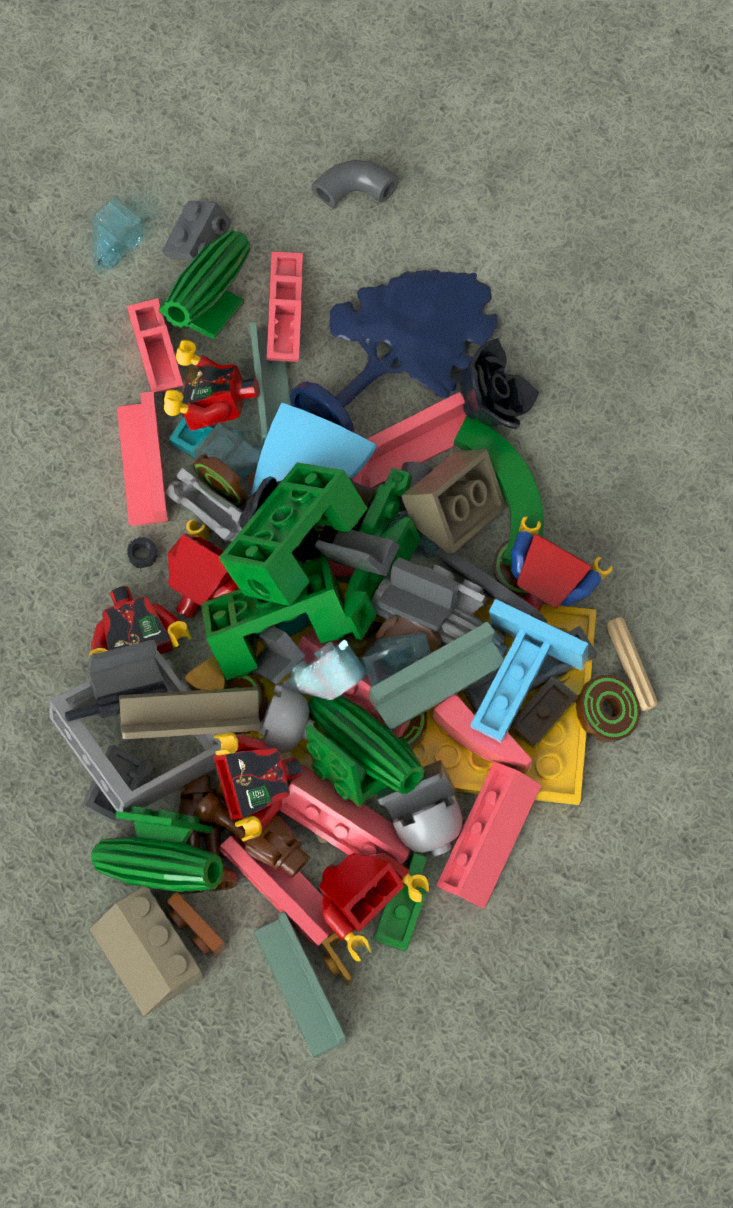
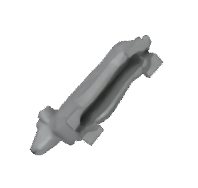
[165,468,243,542]

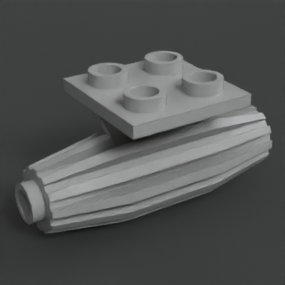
[371,564,508,657]

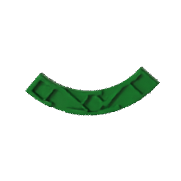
[453,416,544,567]

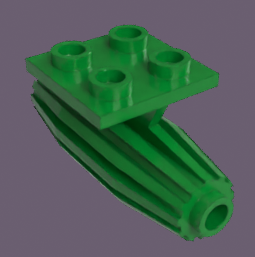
[158,230,251,339]
[305,689,425,807]
[91,806,224,892]

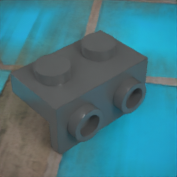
[162,201,231,261]
[81,745,155,825]

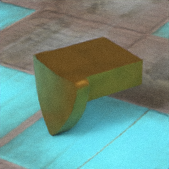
[185,655,225,691]

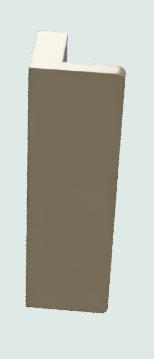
[119,687,261,739]

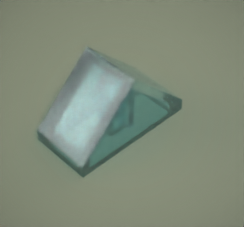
[362,632,431,687]

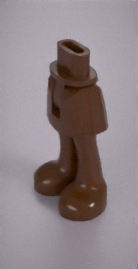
[175,775,237,894]
[193,782,310,877]

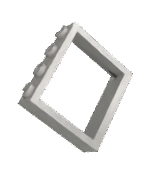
[50,650,222,820]

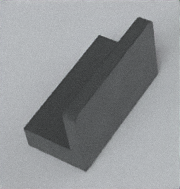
[315,530,399,576]
[378,557,459,631]
[251,626,305,684]
[87,640,163,702]
[377,760,455,820]

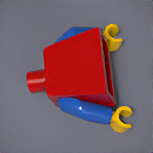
[511,516,613,612]

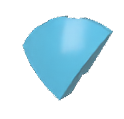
[251,403,377,496]

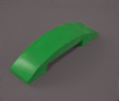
[344,517,421,640]

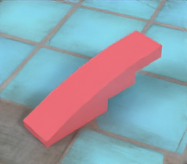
[267,251,303,362]

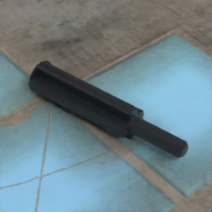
[65,681,168,722]

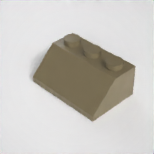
[401,449,507,553]
[90,886,204,1017]

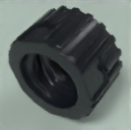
[127,537,157,569]

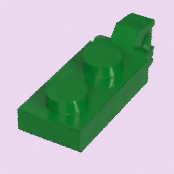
[359,468,413,537]
[372,853,428,952]

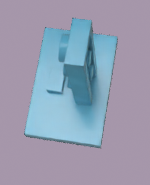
[470,599,588,743]

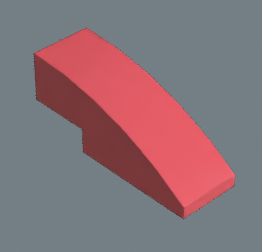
[127,298,183,394]
[433,694,532,774]

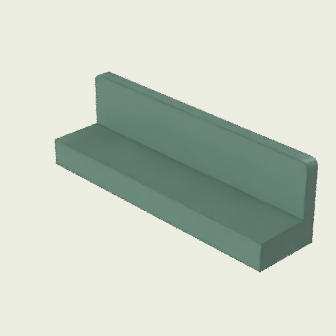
[249,321,291,446]
[368,621,504,731]
[253,911,346,1058]

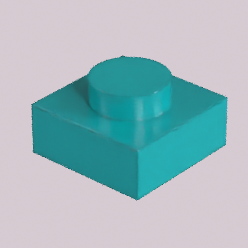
[169,417,214,459]

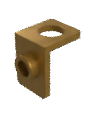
[322,930,356,986]

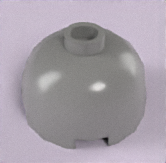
[257,683,314,753]
[392,794,462,857]

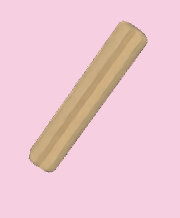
[607,617,658,711]

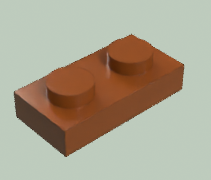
[167,892,225,958]

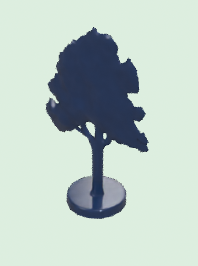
[290,269,498,433]

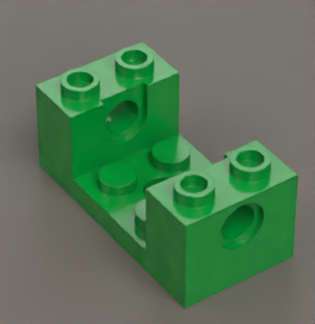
[219,462,368,606]
[201,555,352,680]

